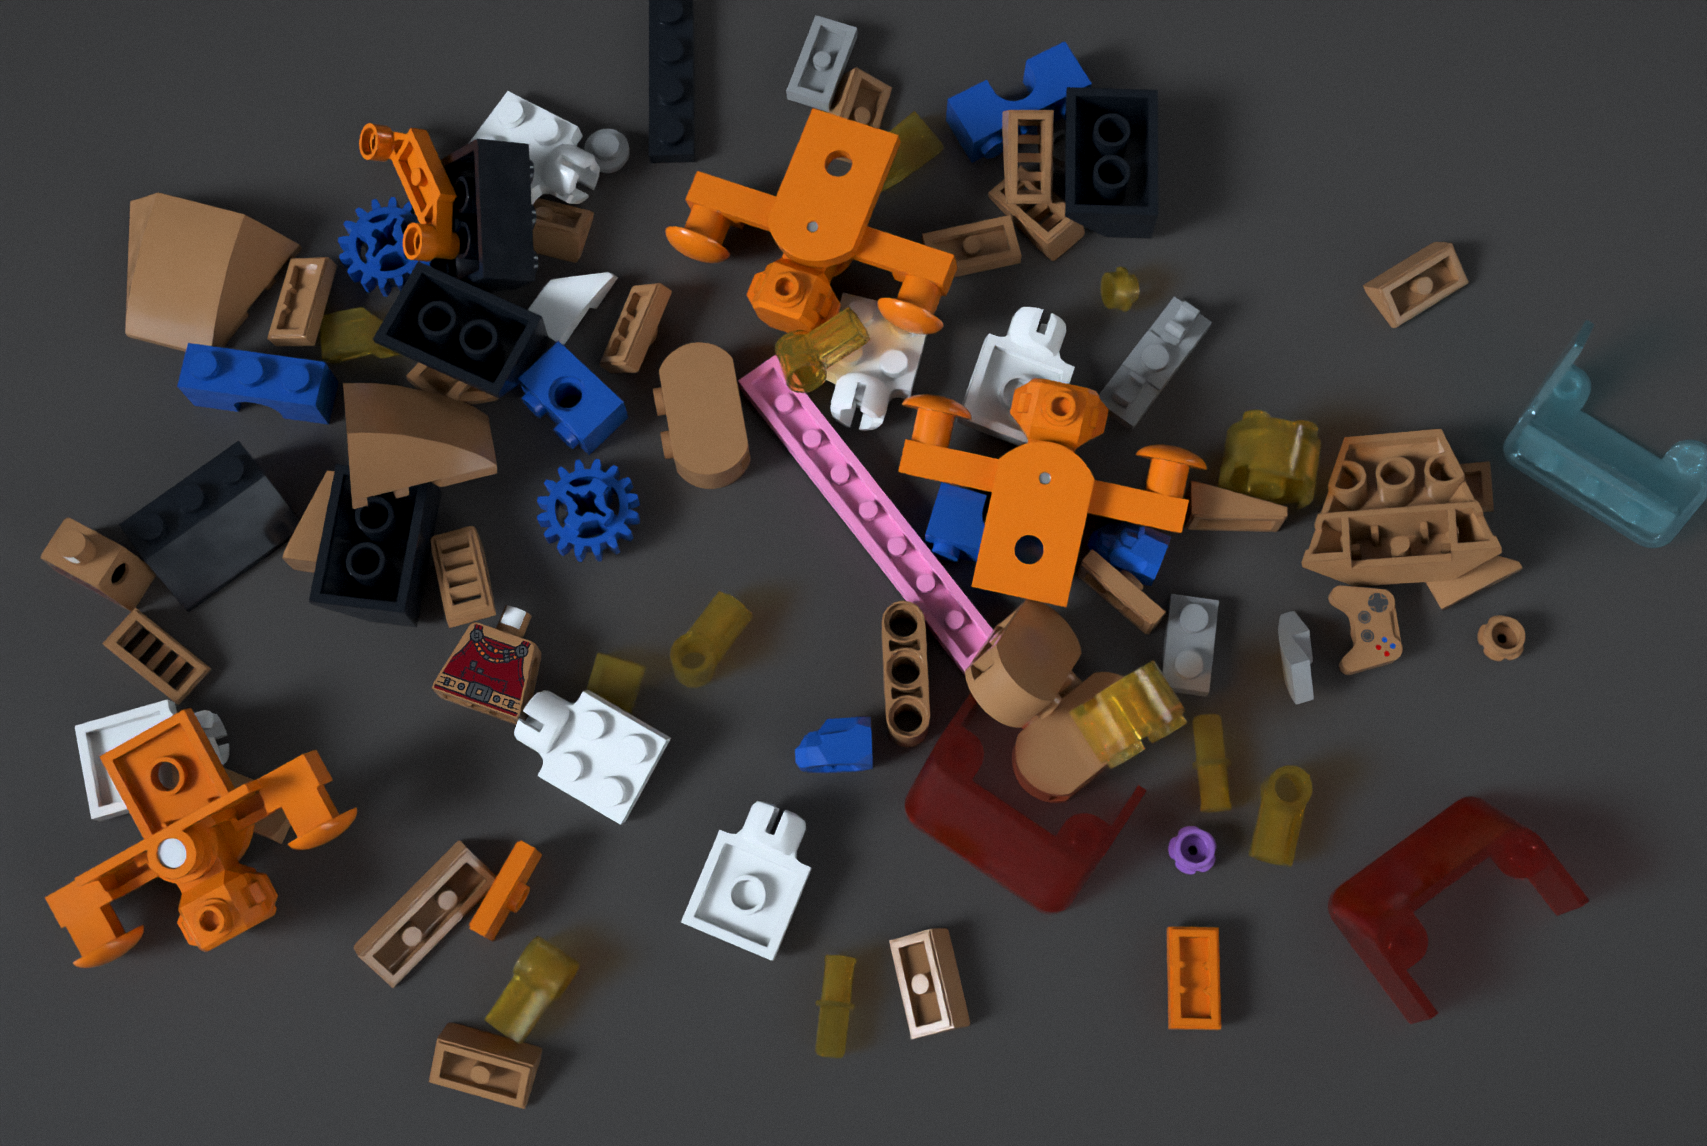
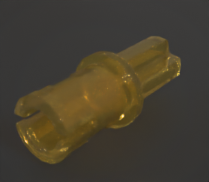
[1192,714,1232,813]
[815,955,856,1059]

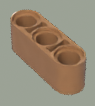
[881,601,930,748]

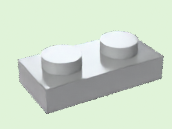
[786,15,857,112]
[1159,594,1219,697]

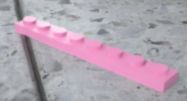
[738,355,993,675]

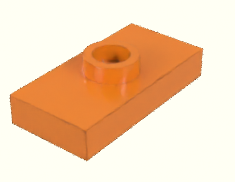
[469,840,542,942]
[1167,927,1221,1030]

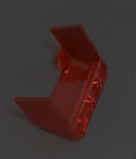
[904,693,1147,915]
[1328,796,1590,1024]

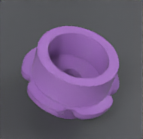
[1168,826,1217,875]

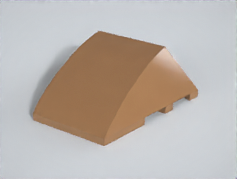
[125,192,302,352]
[343,383,497,509]
[1301,429,1502,587]

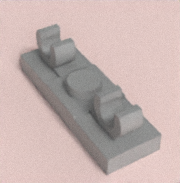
[1099,297,1212,431]

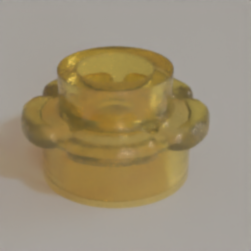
[1101,266,1139,312]

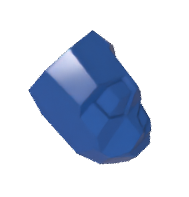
[1087,522,1171,586]
[795,717,873,773]

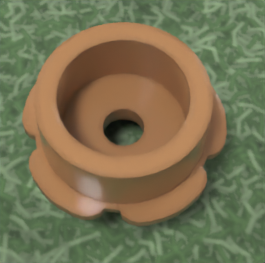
[1477,615,1526,662]

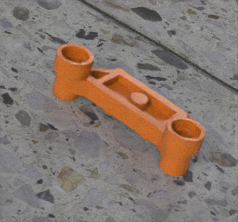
[359,123,460,262]

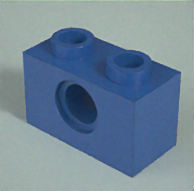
[518,341,629,455]

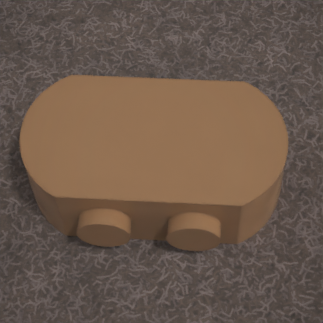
[653,342,751,489]
[965,599,1082,728]
[1012,672,1149,803]

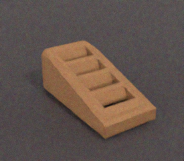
[1002,110,1054,204]
[988,165,1085,261]
[282,470,334,573]
[1184,481,1288,532]
[430,526,497,628]
[102,607,211,705]

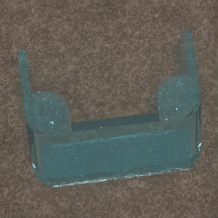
[1503,320,1707,548]

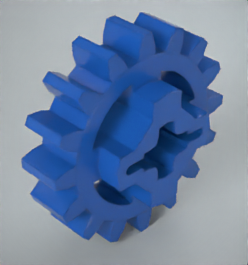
[338,197,435,297]
[537,459,640,562]

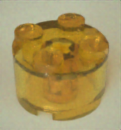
[1218,410,1321,510]
[1069,660,1188,769]

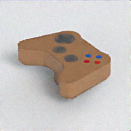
[1328,585,1403,675]

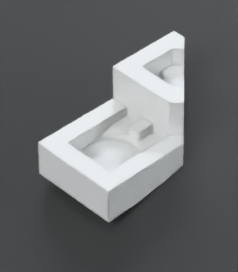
[528,272,618,344]

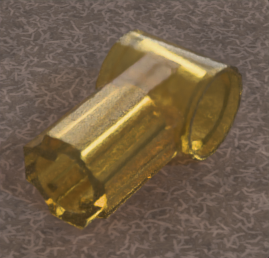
[775,307,870,393]
[670,591,753,688]
[1248,765,1313,867]
[484,935,580,1045]

